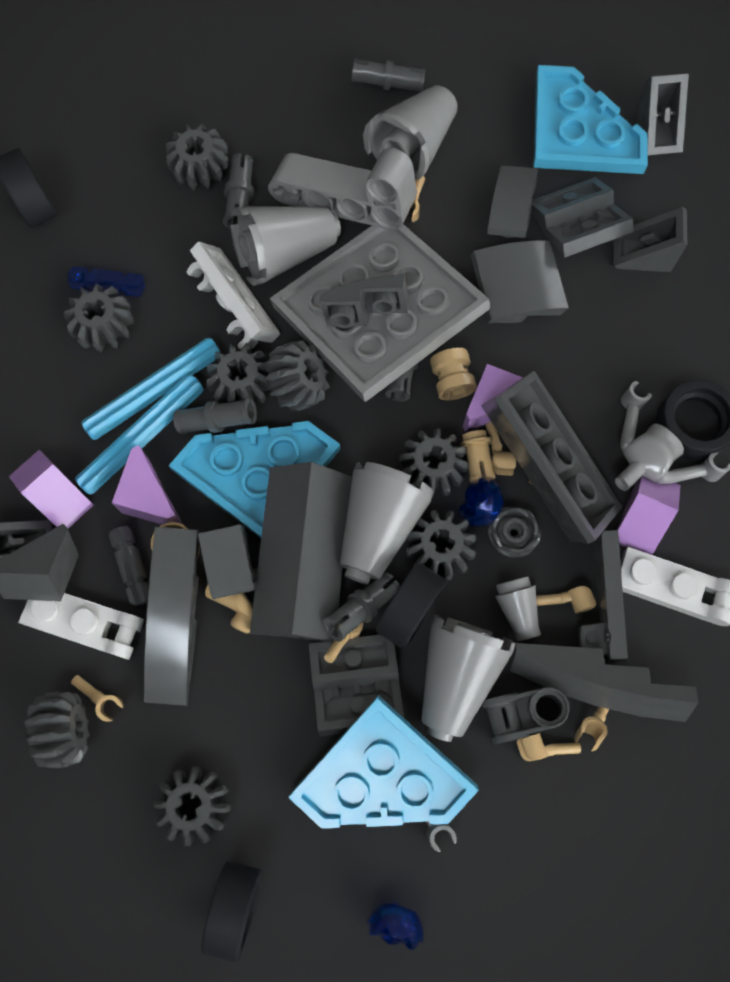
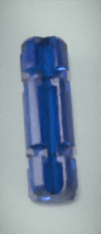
[68,266,145,297]

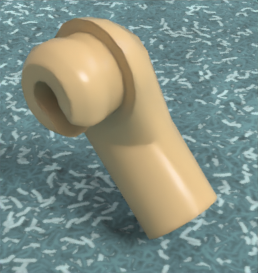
[205,585,253,634]

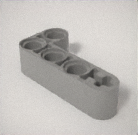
[268,148,417,230]

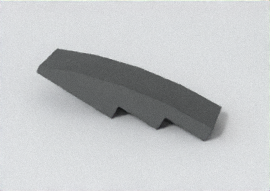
[144,527,200,706]
[510,643,698,722]

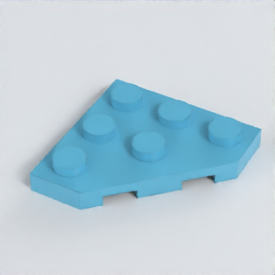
[533,65,648,174]
[169,421,341,538]
[288,695,479,828]

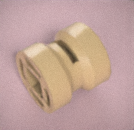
[430,348,477,401]

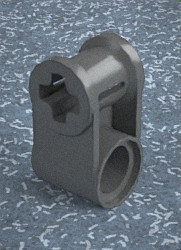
[481,687,570,745]

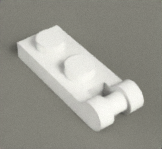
[621,547,730,626]
[18,593,145,660]

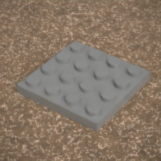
[270,224,490,402]

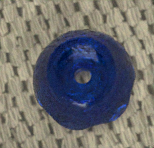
[459,478,504,527]
[367,903,424,950]

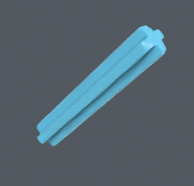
[81,338,220,440]
[75,374,204,495]

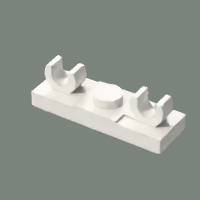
[187,241,281,349]

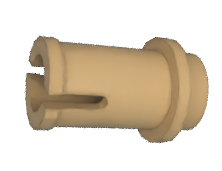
[460,430,496,483]

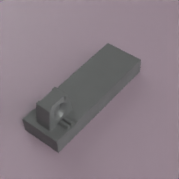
[578,530,628,663]

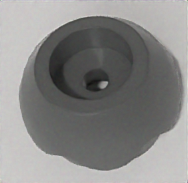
[488,507,541,558]

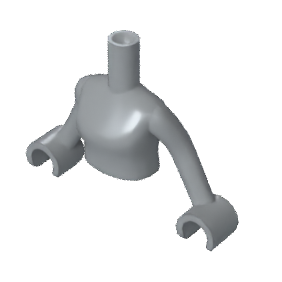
[615,381,730,491]

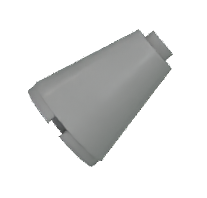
[363,85,458,181]
[231,206,341,286]
[340,462,433,585]
[421,614,516,742]

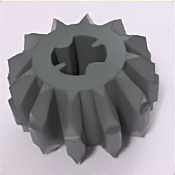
[166,123,229,191]
[64,283,134,353]
[263,340,330,411]
[206,343,271,403]
[399,428,469,498]
[406,510,476,581]
[24,691,90,769]
[153,766,231,847]

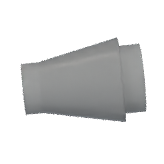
[495,576,541,641]

